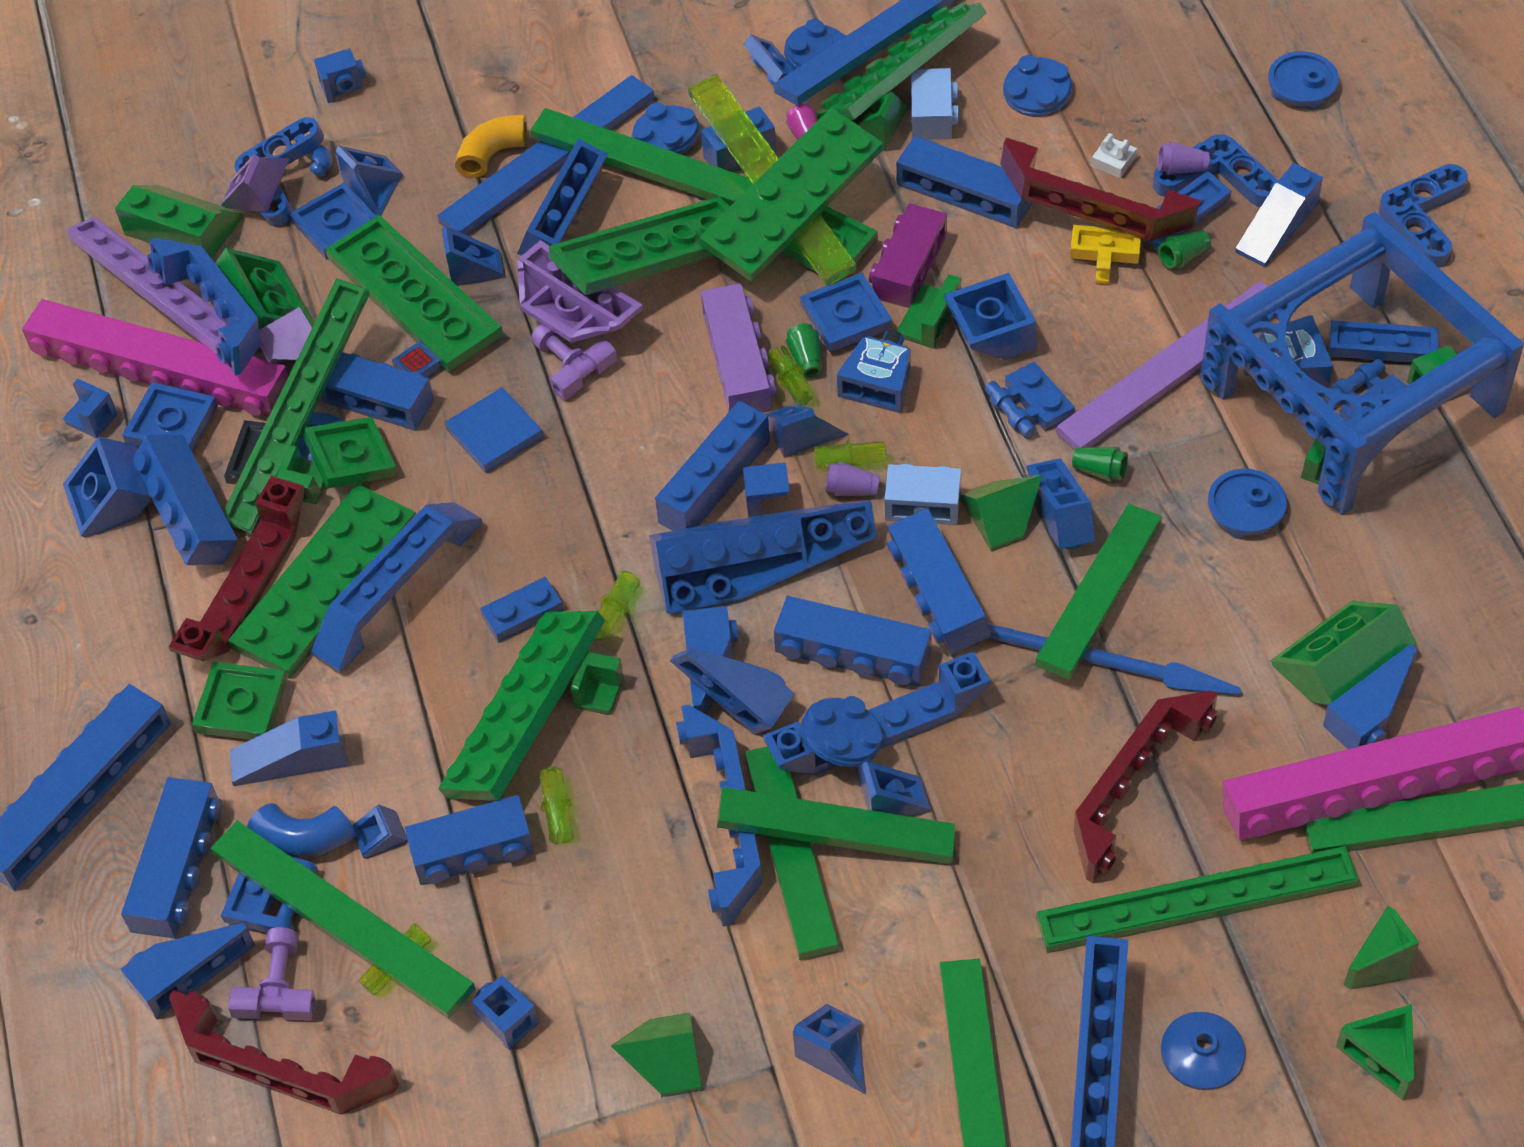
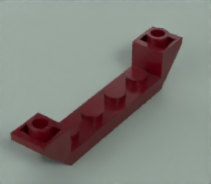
[1000,137,1201,241]
[169,476,305,661]
[1073,690,1219,883]
[169,990,399,1115]

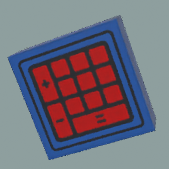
[392,341,442,378]

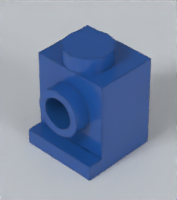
[314,48,367,103]
[471,975,539,1050]

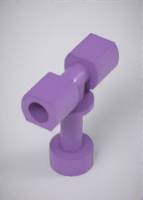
[531,323,618,401]
[229,927,316,1021]

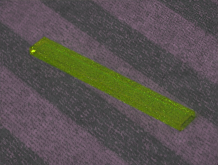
[688,74,856,286]

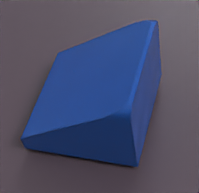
[352,804,407,859]

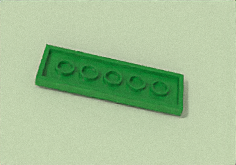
[817,2,987,120]
[699,107,883,282]
[548,197,730,295]
[325,215,503,372]
[228,484,416,679]
[438,611,606,801]

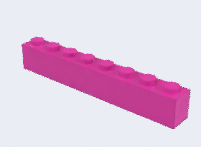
[22,299,289,417]
[1222,706,1524,841]

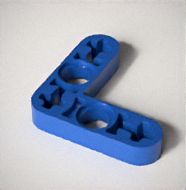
[234,117,324,227]
[1153,134,1278,207]
[1379,164,1468,268]

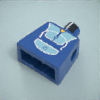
[1243,315,1333,388]
[837,330,911,414]

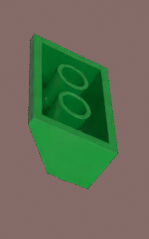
[115,185,243,259]
[215,248,314,350]
[1270,600,1417,705]

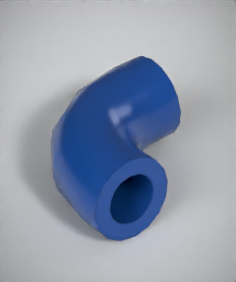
[247,803,356,858]

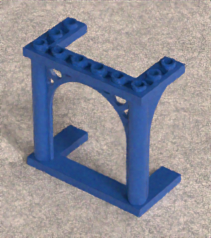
[1200,211,1524,515]

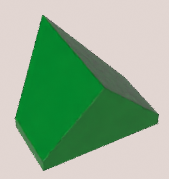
[851,92,908,151]
[960,474,1043,552]
[1344,906,1419,989]
[1336,1004,1414,1100]
[611,1012,702,1098]

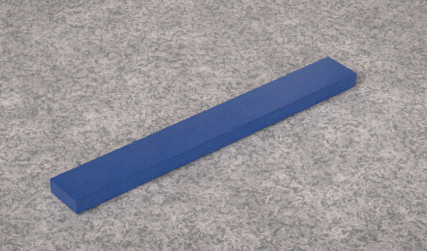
[774,0,956,106]
[437,75,655,235]

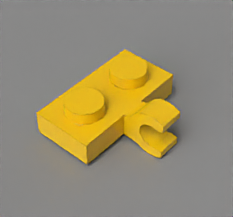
[1070,225,1141,284]

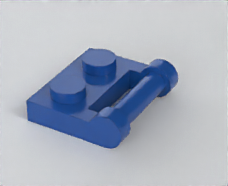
[221,856,318,933]

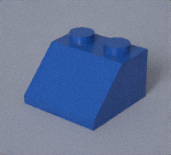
[944,273,1037,360]
[63,437,152,537]

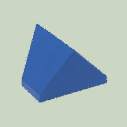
[336,145,403,216]
[442,226,504,286]
[766,403,849,458]
[855,761,931,817]
[793,1004,866,1095]

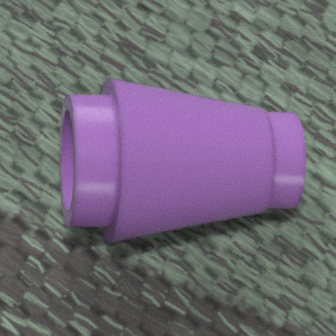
[1157,141,1209,175]
[825,461,879,497]

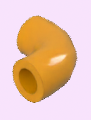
[455,114,528,178]

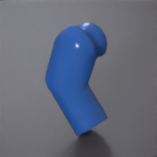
[305,144,333,177]

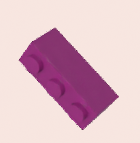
[868,203,947,308]

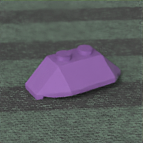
[517,240,643,343]

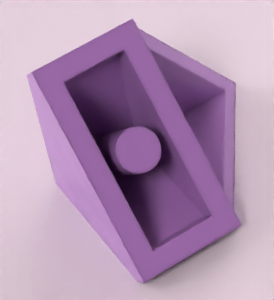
[221,154,289,212]
[259,307,312,363]

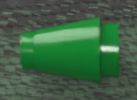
[1158,231,1211,269]
[785,323,822,378]
[1072,447,1128,483]

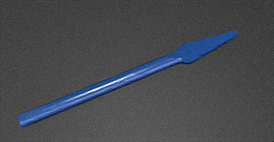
[988,623,1241,695]

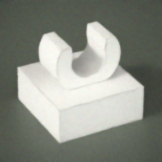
[1091,133,1137,178]

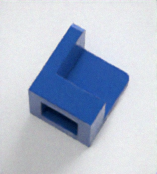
[63,378,118,439]
[743,463,790,517]

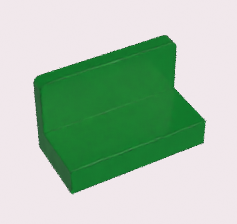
[897,274,961,349]

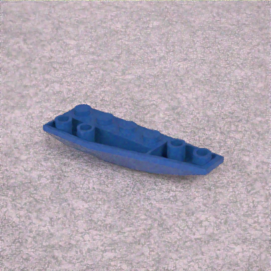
[649,500,877,614]

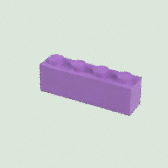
[700,283,776,412]

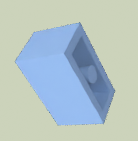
[911,68,958,139]
[885,464,961,525]

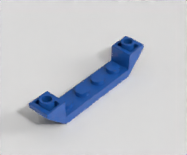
[147,238,260,376]
[311,502,483,673]
[763,651,991,775]
[676,705,762,926]

